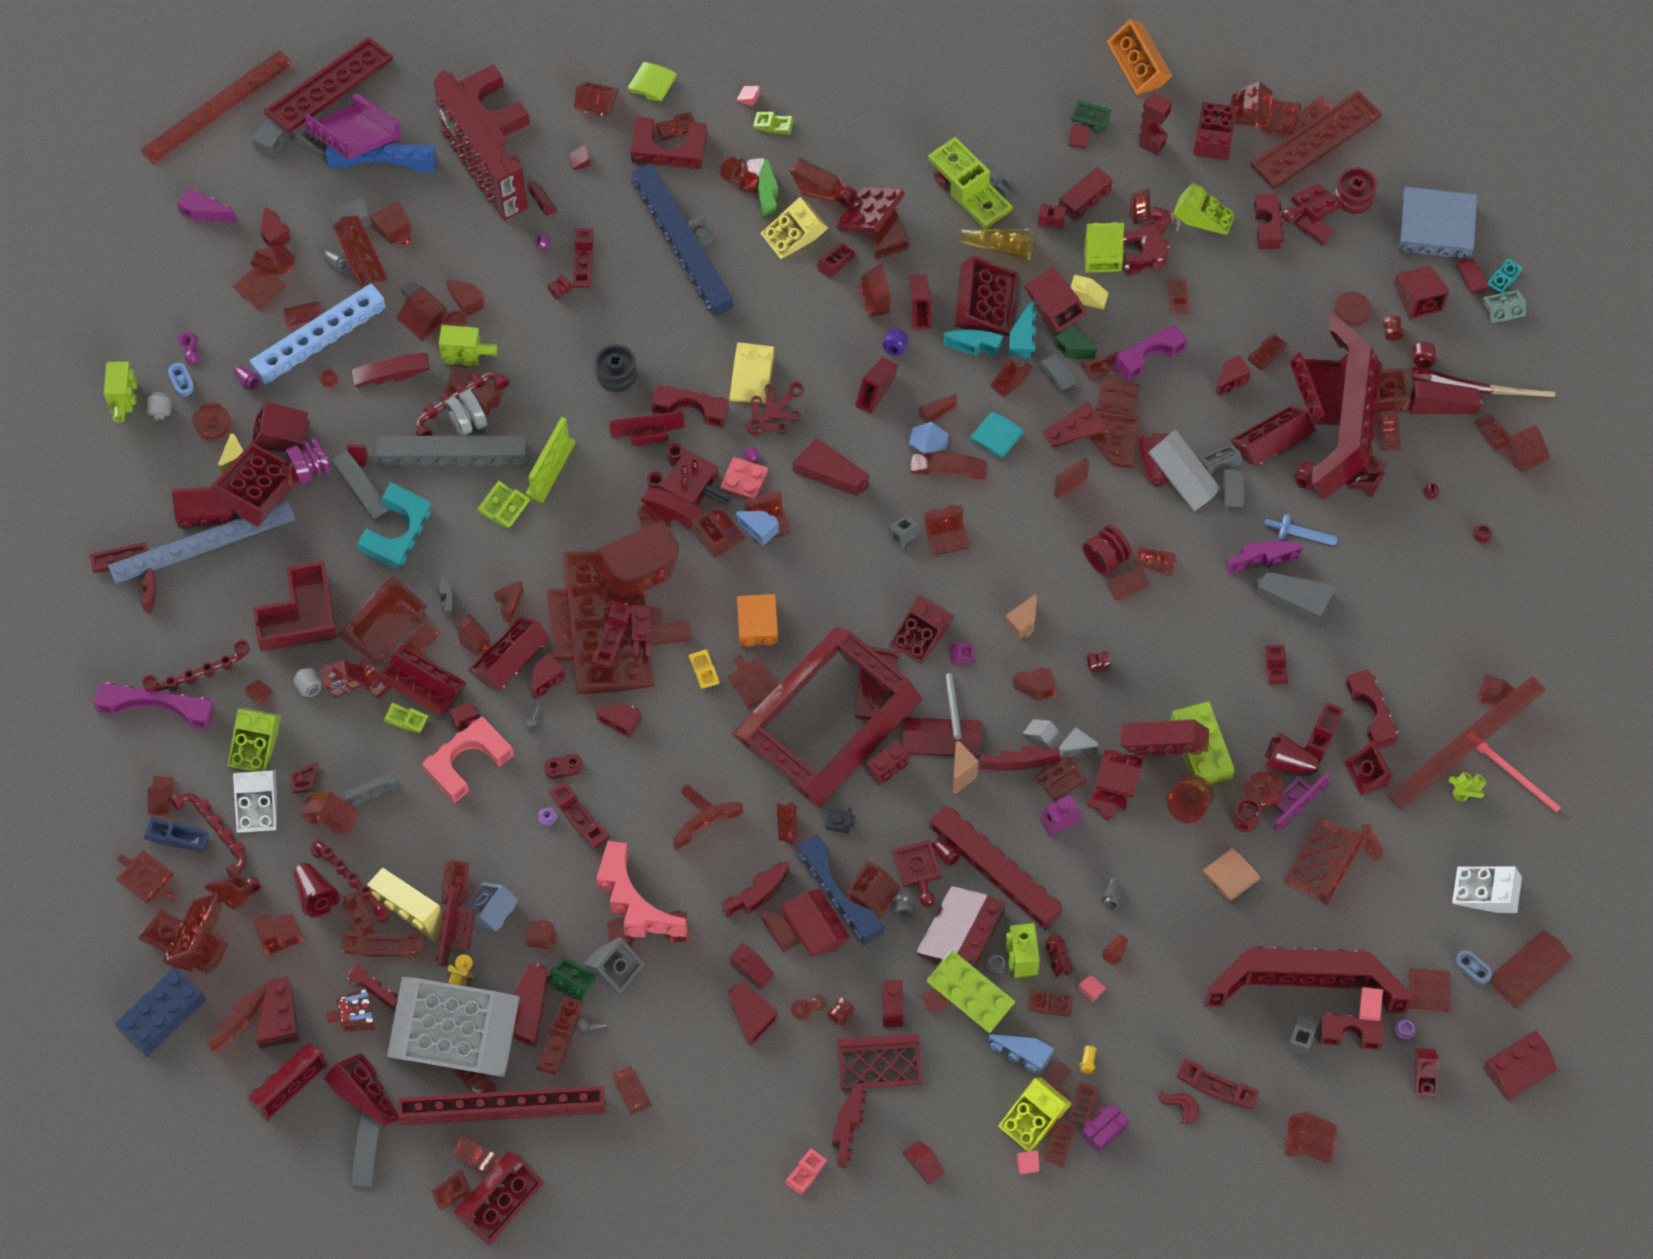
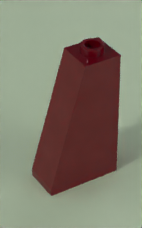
[1409,381,1483,415]
[793,437,869,496]
[512,963,549,1048]

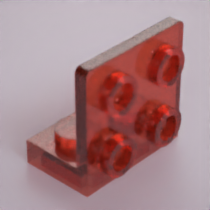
[744,491,790,543]

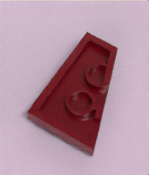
[1042,401,1109,448]

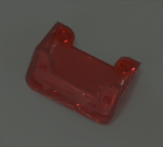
[337,576,427,663]

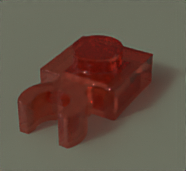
[1360,823,1383,861]

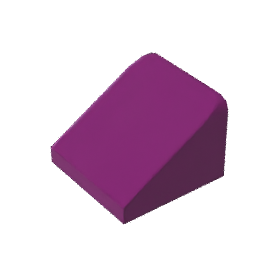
[949,642,975,665]

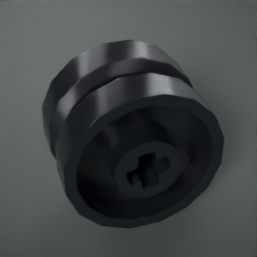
[595,344,637,392]

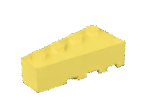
[367,868,444,942]

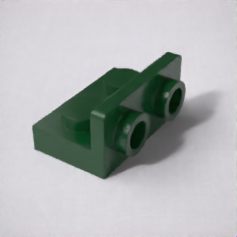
[548,957,597,1002]

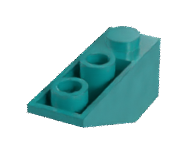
[1009,302,1036,359]

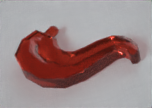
[1044,1062,1072,1100]

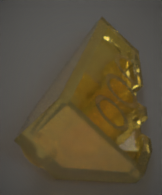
[961,228,1037,260]

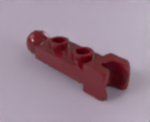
[347,964,398,1010]

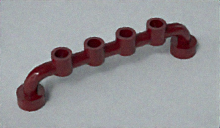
[415,372,510,436]
[142,639,250,692]
[169,793,247,881]
[310,840,390,923]

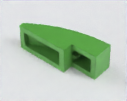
[759,159,778,218]

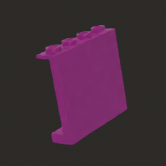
[305,93,401,160]

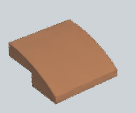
[1202,848,1260,902]

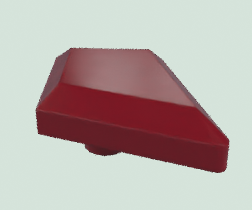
[290,762,318,793]

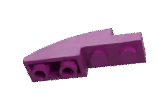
[1225,541,1303,574]

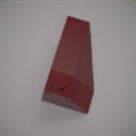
[324,1053,399,1126]

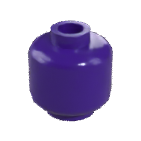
[882,328,908,356]

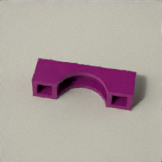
[1114,324,1188,382]

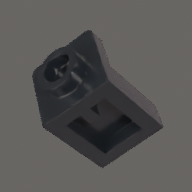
[825,808,855,833]

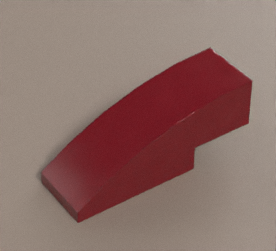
[640,487,703,530]
[1305,702,1345,762]

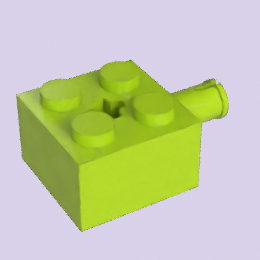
[439,325,498,367]
[104,361,138,422]
[1005,923,1040,978]

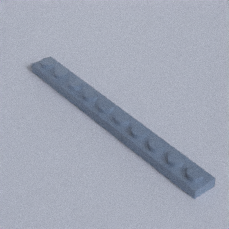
[108,502,295,584]

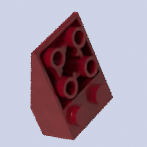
[1193,101,1237,161]
[1024,267,1088,333]
[890,595,955,664]

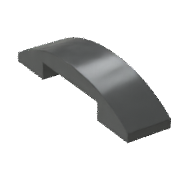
[351,1112,382,1189]

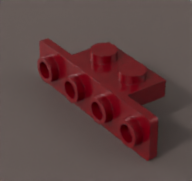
[609,410,685,446]
[436,886,476,966]

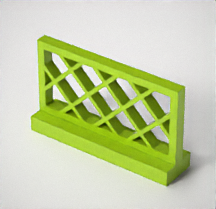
[526,417,576,503]

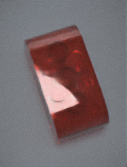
[593,520,679,598]

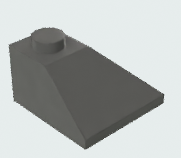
[584,937,645,994]

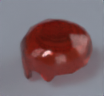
[720,156,748,184]

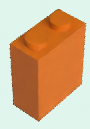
[737,594,778,647]

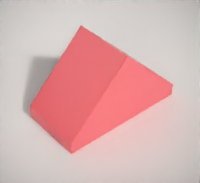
[1359,987,1383,1021]

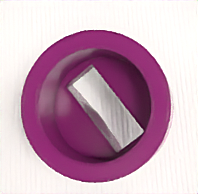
[535,234,550,250]
[743,447,759,463]

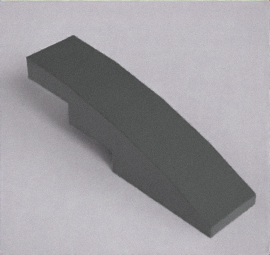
[331,451,390,521]

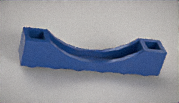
[326,143,437,173]

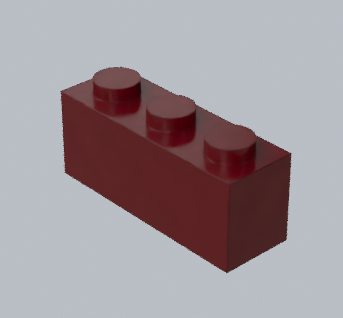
[1059,167,1113,221]

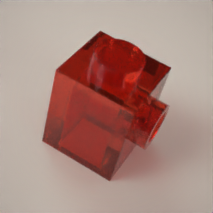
[526,920,557,950]

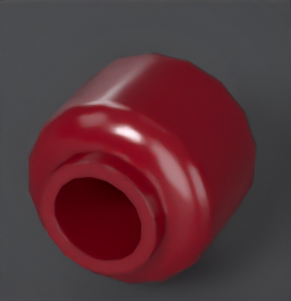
[1412,341,1437,368]
[1294,462,1318,490]

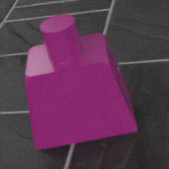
[1040,795,1082,837]

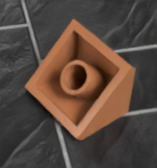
[953,742,978,794]

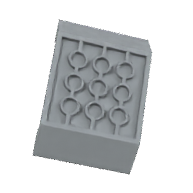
[387,977,520,1077]

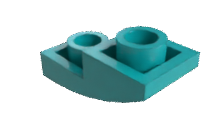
[1487,258,1523,293]

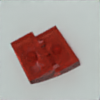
[232,263,286,310]

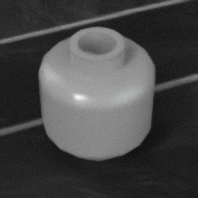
[147,392,171,421]
[293,668,322,697]

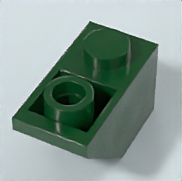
[1054,324,1097,359]

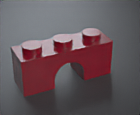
[1254,194,1284,249]
[1319,1013,1384,1050]

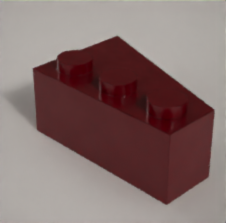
[256,976,300,1049]

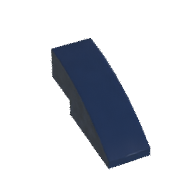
[143,816,209,851]

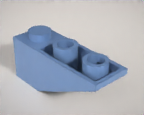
[988,1034,1054,1075]

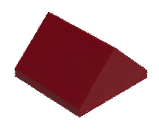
[1344,741,1392,795]

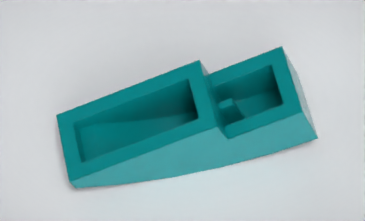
[943,330,1003,357]

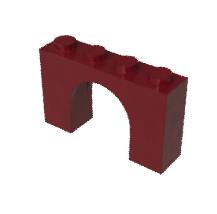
[458,64,530,136]
[630,116,708,169]

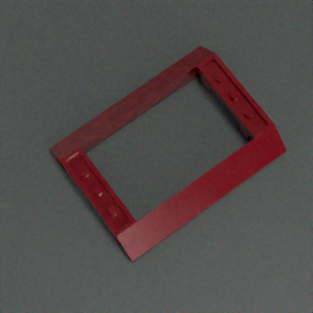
[732,627,922,808]

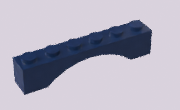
[797,833,884,945]

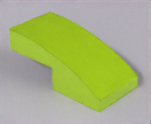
[753,112,794,135]
[384,702,428,734]

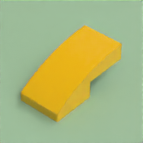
[688,649,720,690]

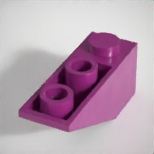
[177,188,237,222]

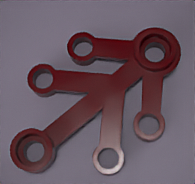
[746,381,804,436]

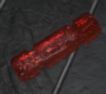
[681,784,714,815]

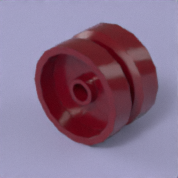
[1335,167,1377,214]

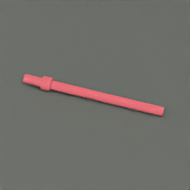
[1466,732,1562,813]

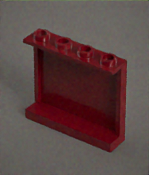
[1289,352,1348,425]

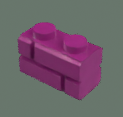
[1081,1104,1129,1153]

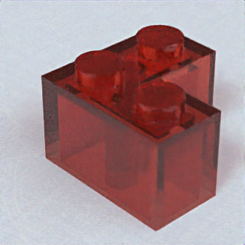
[299,791,360,834]
[252,913,304,956]

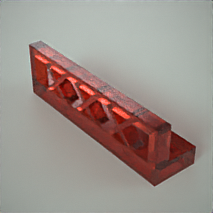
[332,215,387,289]

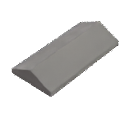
[1148,429,1221,512]

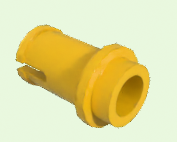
[1079,1046,1097,1073]

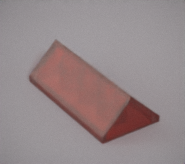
[162,891,222,972]

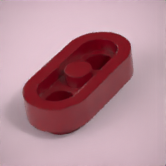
[544,754,583,779]

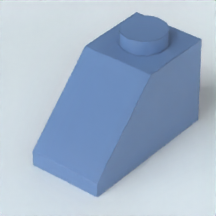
[736,511,779,546]

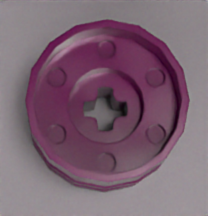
[285,438,331,486]

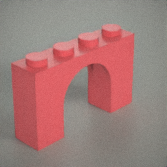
[422,716,514,803]

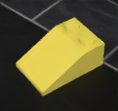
[730,342,774,405]

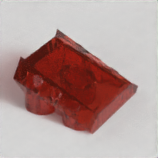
[1505,425,1550,472]

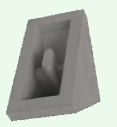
[1022,719,1065,750]
[1059,727,1098,758]

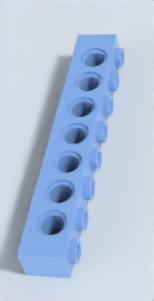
[249,283,386,385]

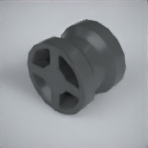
[893,894,914,917]

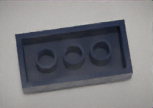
[115,967,206,1057]

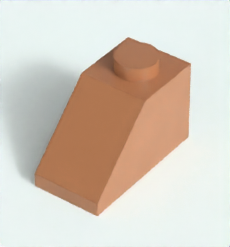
[1005,594,1037,640]

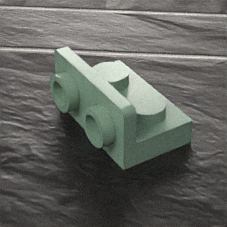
[1483,290,1526,323]

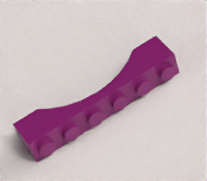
[93,682,215,729]

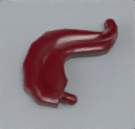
[1158,1090,1200,1124]

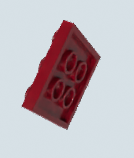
[836,187,905,233]

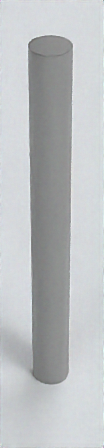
[945,673,962,740]

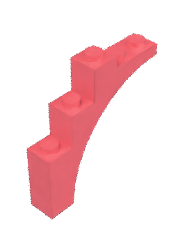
[596,841,688,938]

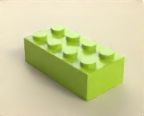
[1170,701,1235,789]
[926,949,1015,1033]

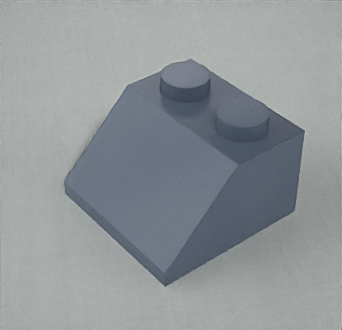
[464,882,518,931]

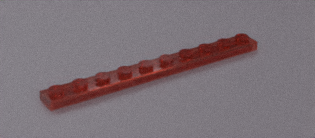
[141,50,292,164]
[1388,675,1546,810]

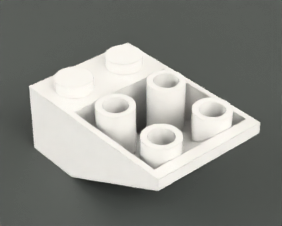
[233,770,277,833]
[1452,867,1522,913]

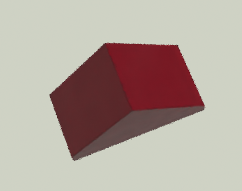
[902,1140,944,1185]

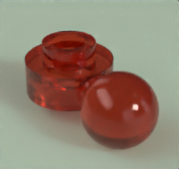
[791,995,826,1020]

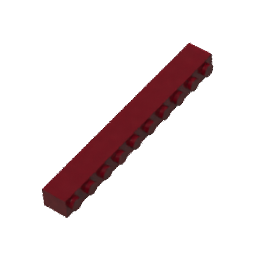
[398,1086,606,1126]

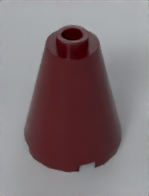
[1138,433,1169,487]
[1263,732,1320,775]
[293,863,340,918]

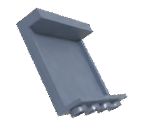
[1398,187,1477,259]

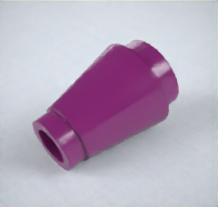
[233,366,260,390]

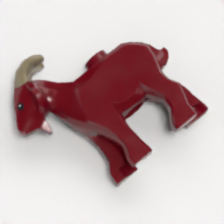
[1123,207,1181,276]

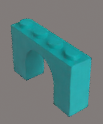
[356,482,432,571]

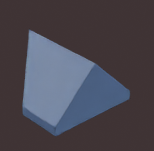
[909,422,949,453]

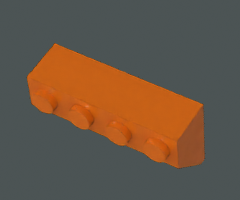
[1106,19,1173,95]

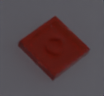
[1054,457,1090,500]

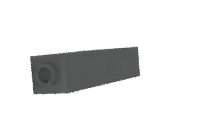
[1255,572,1337,625]

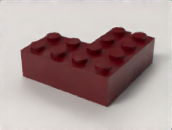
[253,561,337,651]

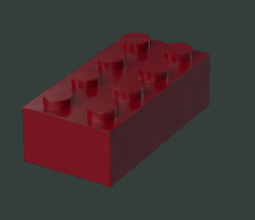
[1120,719,1209,758]

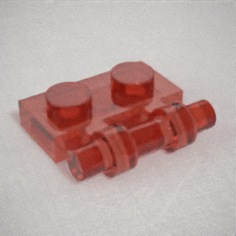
[1036,756,1087,802]

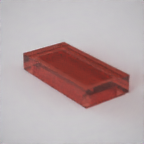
[651,621,691,646]

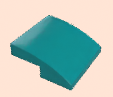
[970,412,1024,458]

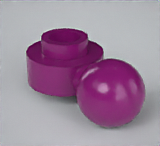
[178,331,199,365]

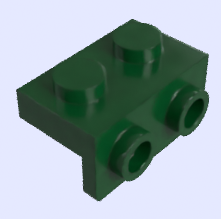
[1071,100,1112,132]

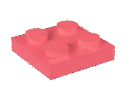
[720,457,768,502]

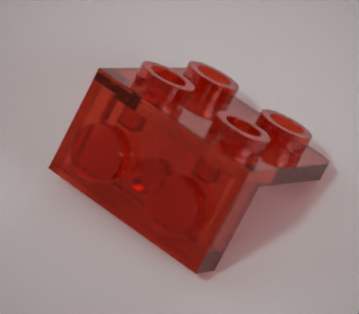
[924,505,969,555]
[1284,1111,1337,1163]

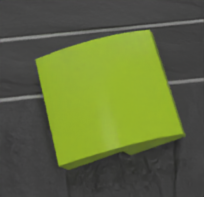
[628,62,677,102]
[477,481,531,529]

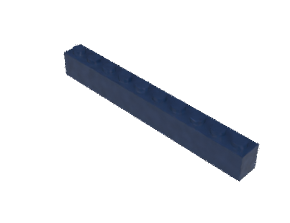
[631,163,733,317]

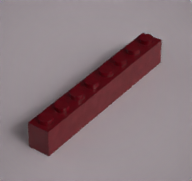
[929,805,1062,930]

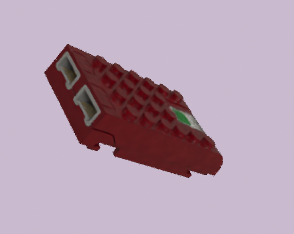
[434,70,528,221]

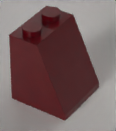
[1394,265,1449,320]
[251,401,310,452]

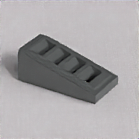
[294,125,327,158]

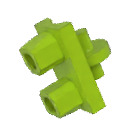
[1448,772,1487,802]

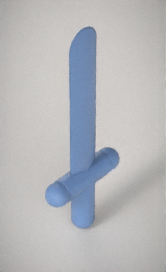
[1264,514,1338,545]

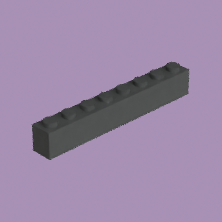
[375,436,528,466]

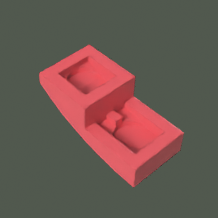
[785,1148,827,1196]

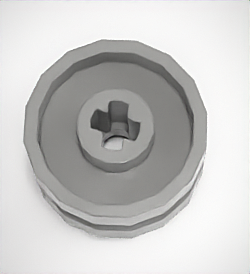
[444,389,487,436]

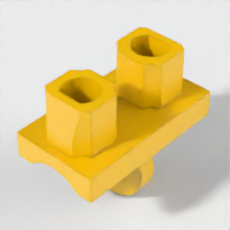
[447,954,475,986]

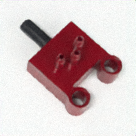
[647,443,731,506]

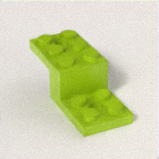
[928,137,1013,230]

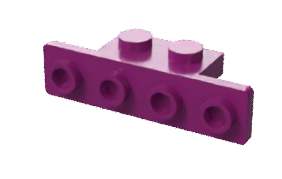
[1271,772,1331,832]

